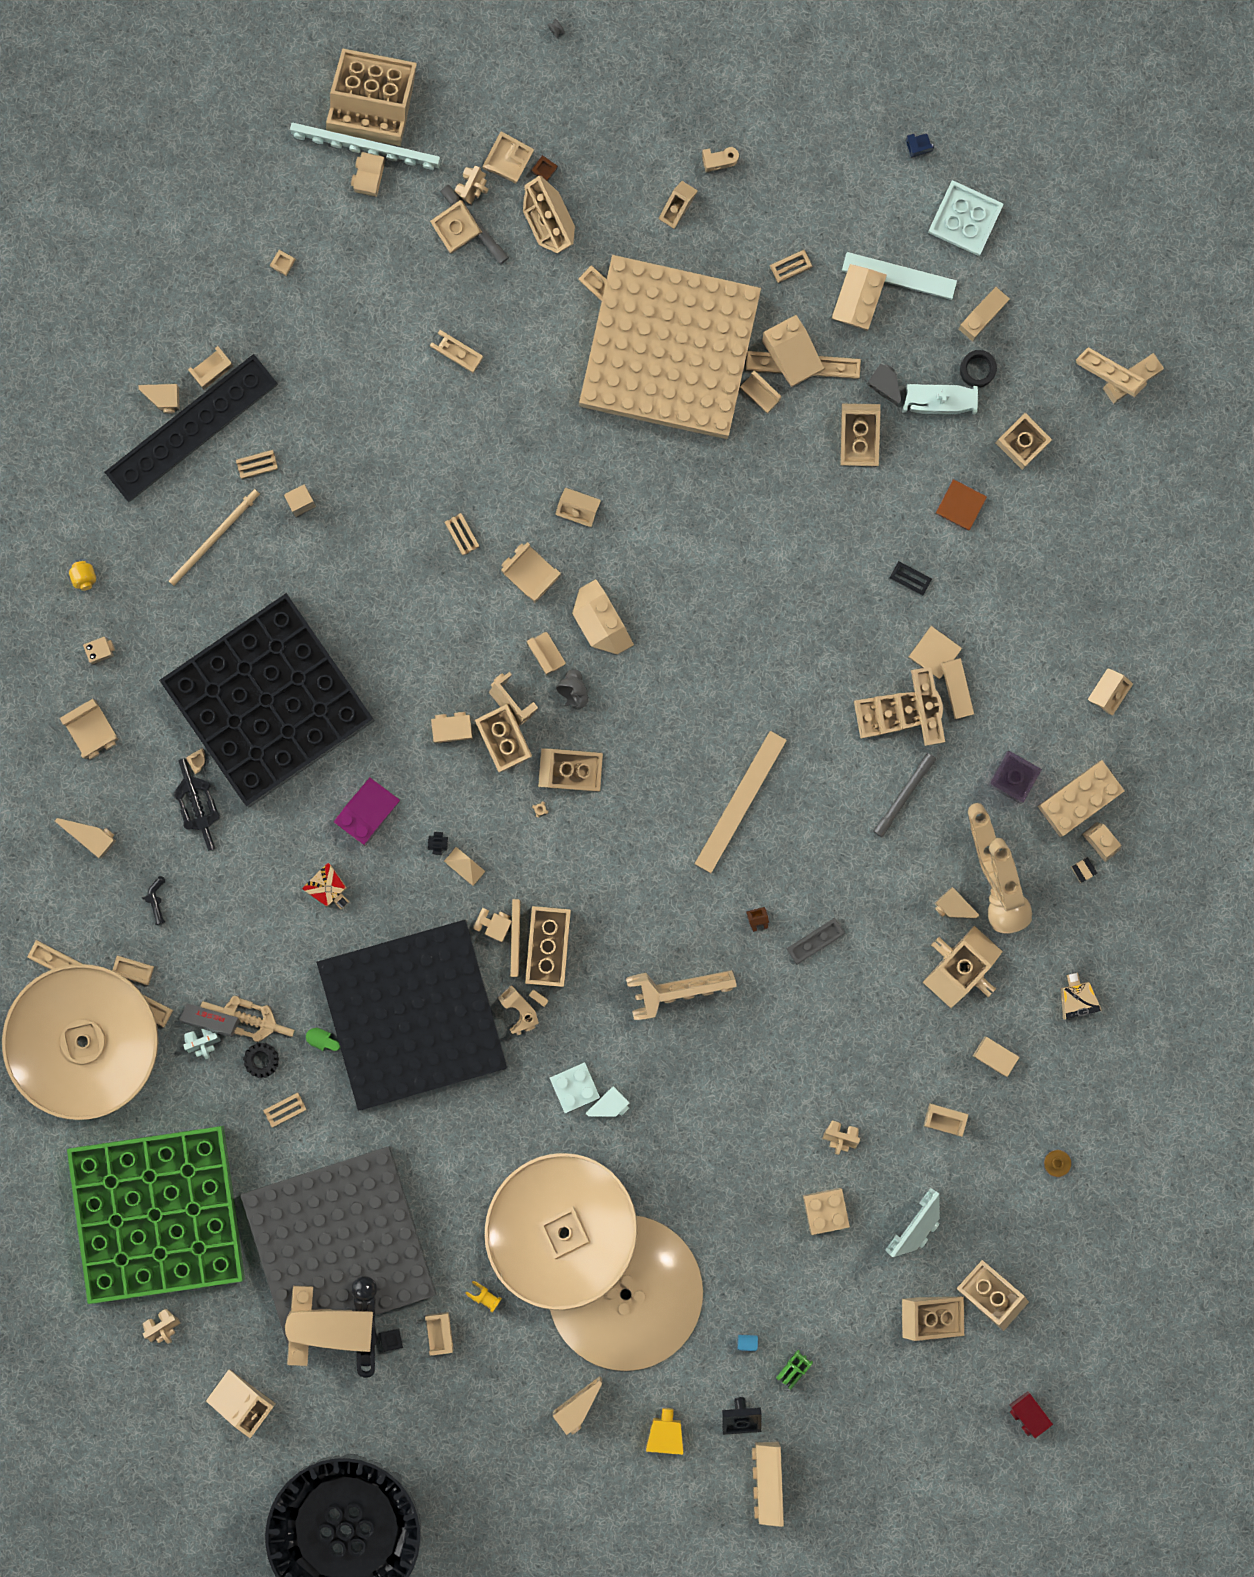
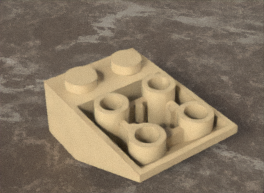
[206,1369,276,1438]

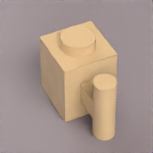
[473,908,512,942]

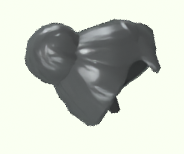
[556,669,589,709]

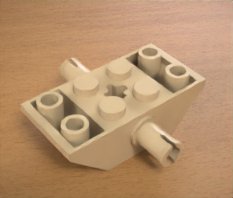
[923,926,1003,1008]

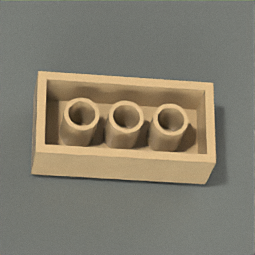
[1037,760,1125,837]
[525,906,571,987]

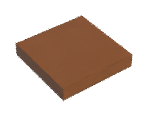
[935,479,987,531]

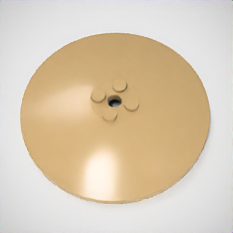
[2,964,158,1120]

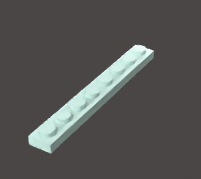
[290,123,441,170]

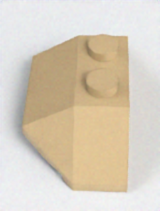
[523,176,575,253]
[572,579,634,655]

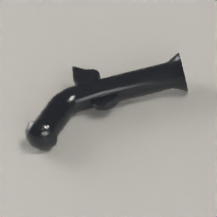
[142,876,166,925]

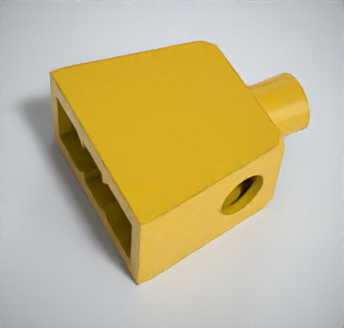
[646,1408,683,1455]

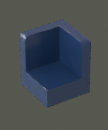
[905,133,934,158]

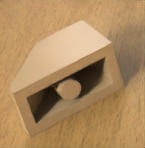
[658,181,698,229]
[138,384,180,413]
[934,887,979,918]

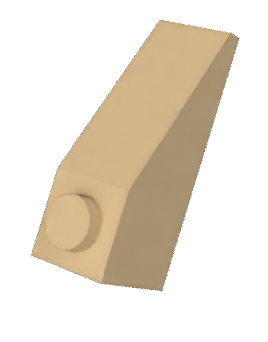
[959,287,1010,342]
[55,818,116,859]

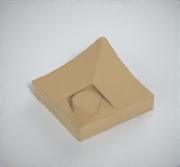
[482,132,534,184]

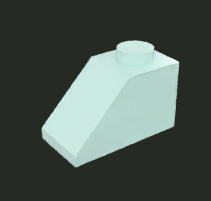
[586,1086,629,1117]

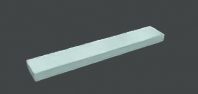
[842,252,957,300]

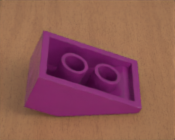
[334,777,400,846]

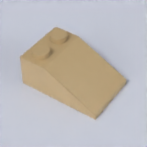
[762,315,824,387]
[841,404,880,466]
[538,748,603,791]
[957,1260,1029,1331]
[902,1296,964,1341]
[553,1376,602,1435]

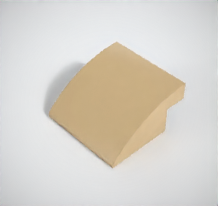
[326,48,417,146]

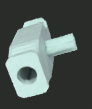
[902,384,978,414]

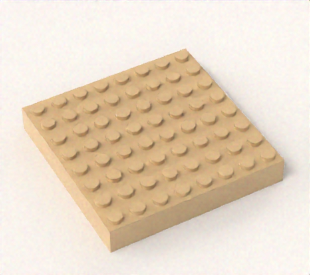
[579,255,761,439]

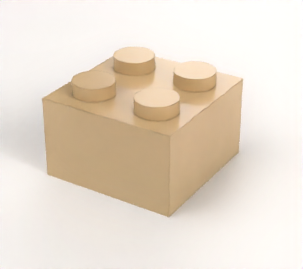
[996,413,1052,470]
[803,1188,850,1235]

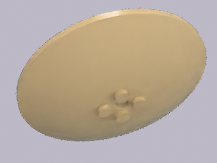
[485,1153,637,1310]
[550,1216,703,1371]

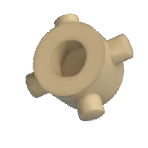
[532,801,548,818]

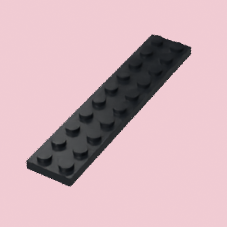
[104,354,278,502]

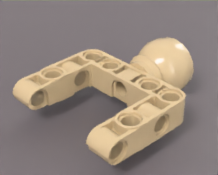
[968,803,1032,933]

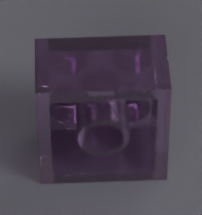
[987,750,1042,804]

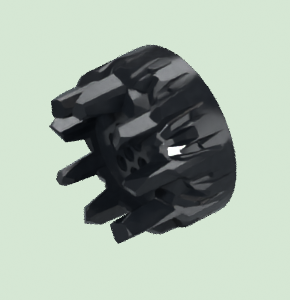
[265,1454,421,1577]

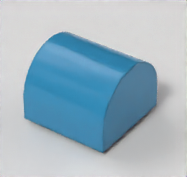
[737,1335,758,1351]

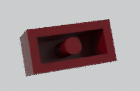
[1009,1391,1053,1438]

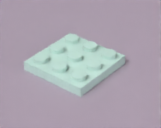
[928,180,1003,256]

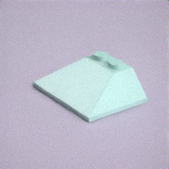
[885,1188,940,1257]

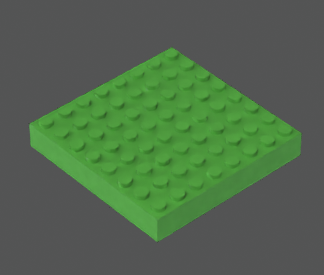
[67,1125,245,1304]

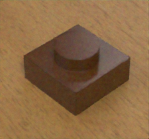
[531,155,558,182]

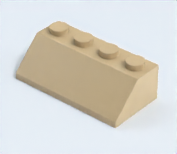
[752,1442,784,1527]

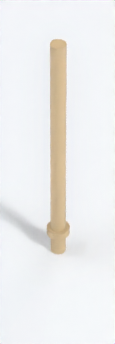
[169,489,260,586]

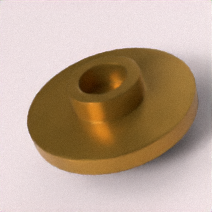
[1044,1150,1071,1177]

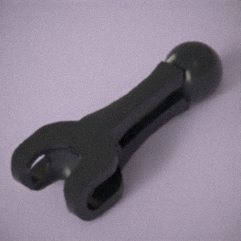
[352,1276,378,1378]

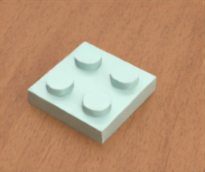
[550,1062,600,1113]

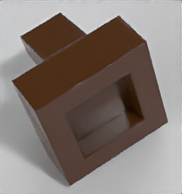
[746,907,769,932]

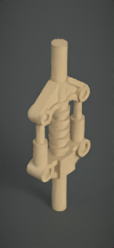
[201,996,295,1042]

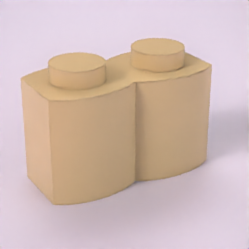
[351,152,385,197]

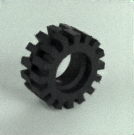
[243,1043,279,1078]

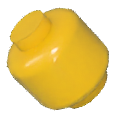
[69,561,96,591]

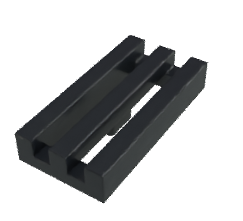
[890,561,932,596]

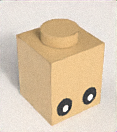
[83,637,115,664]

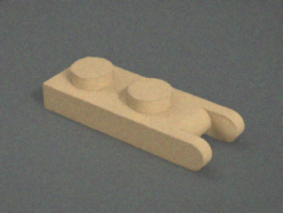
[430,330,483,373]

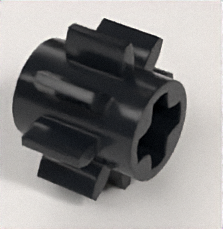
[428,832,448,855]

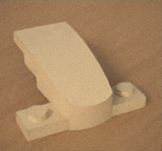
[854,667,945,746]
[285,1286,373,1366]

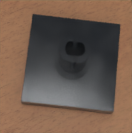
[722,1397,762,1435]

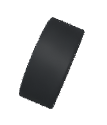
[960,350,997,388]

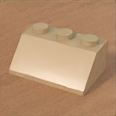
[831,264,887,331]
[475,704,532,772]

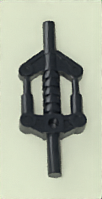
[174,758,221,851]

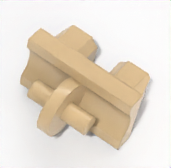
[455,166,488,205]
[822,1121,860,1155]
[143,1309,181,1344]

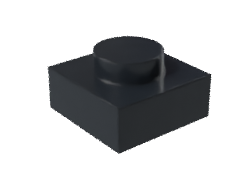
[380,1328,403,1352]

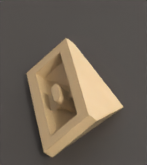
[444,847,485,886]

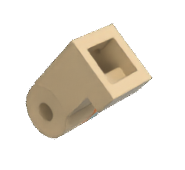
[702,147,739,172]

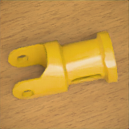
[465,1281,502,1313]

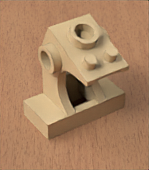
[498,985,539,1035]

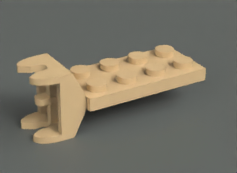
[626,970,737,1020]

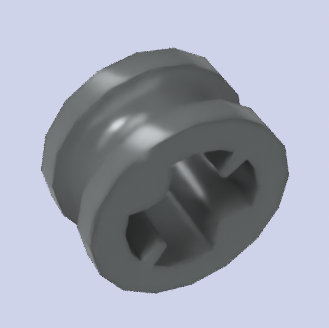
[547,19,565,38]

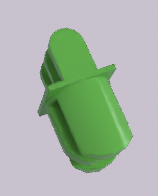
[306,1028,340,1051]
[776,1350,813,1390]

